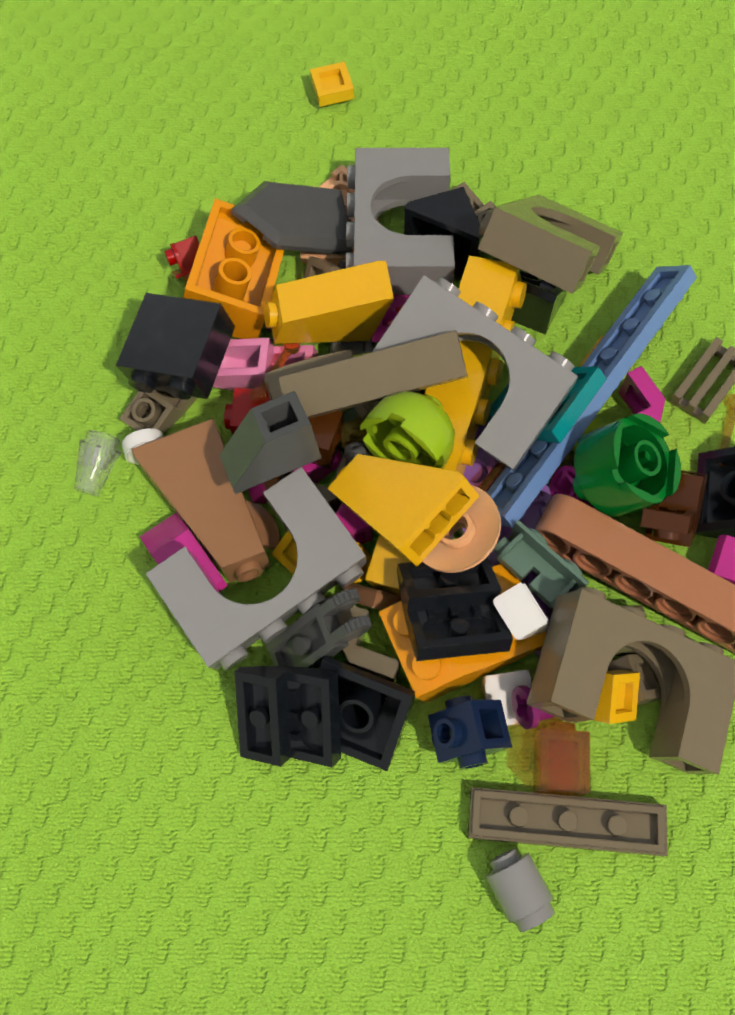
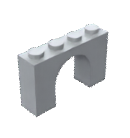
[346,148,455,295]
[372,275,578,471]
[145,467,367,671]

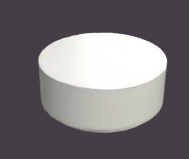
[122,428,164,465]

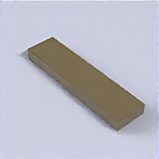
[278,330,468,419]
[468,787,668,857]

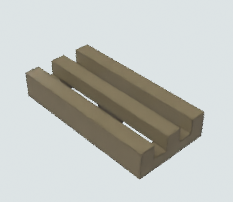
[670,337,735,424]

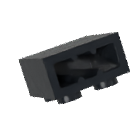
[116,293,235,400]

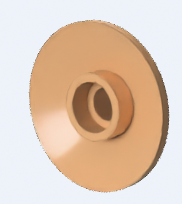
[422,485,501,573]

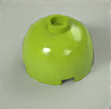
[360,391,455,469]

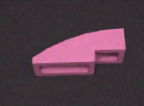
[213,338,319,391]

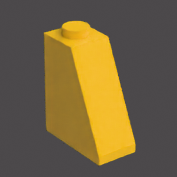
[264,261,394,344]
[327,454,479,567]

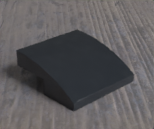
[397,557,513,661]
[234,666,341,768]

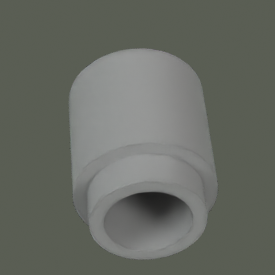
[485,848,555,932]

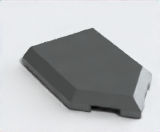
[231,181,352,255]

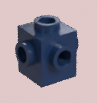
[428,695,512,770]

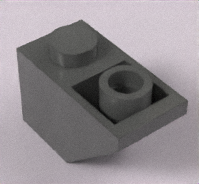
[219,391,322,494]

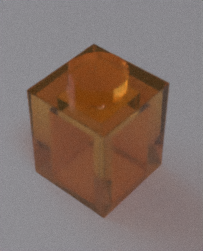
[533,721,590,797]

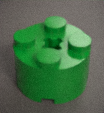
[573,413,681,516]

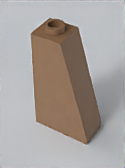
[132,418,271,583]

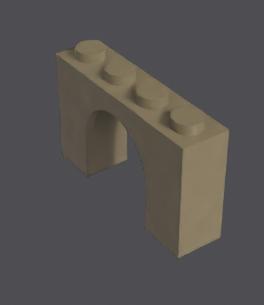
[478,194,623,293]
[526,587,735,774]

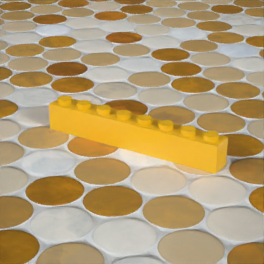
[365,255,527,596]

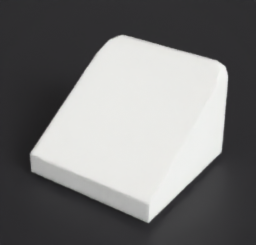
[493,582,549,640]
[481,670,532,726]

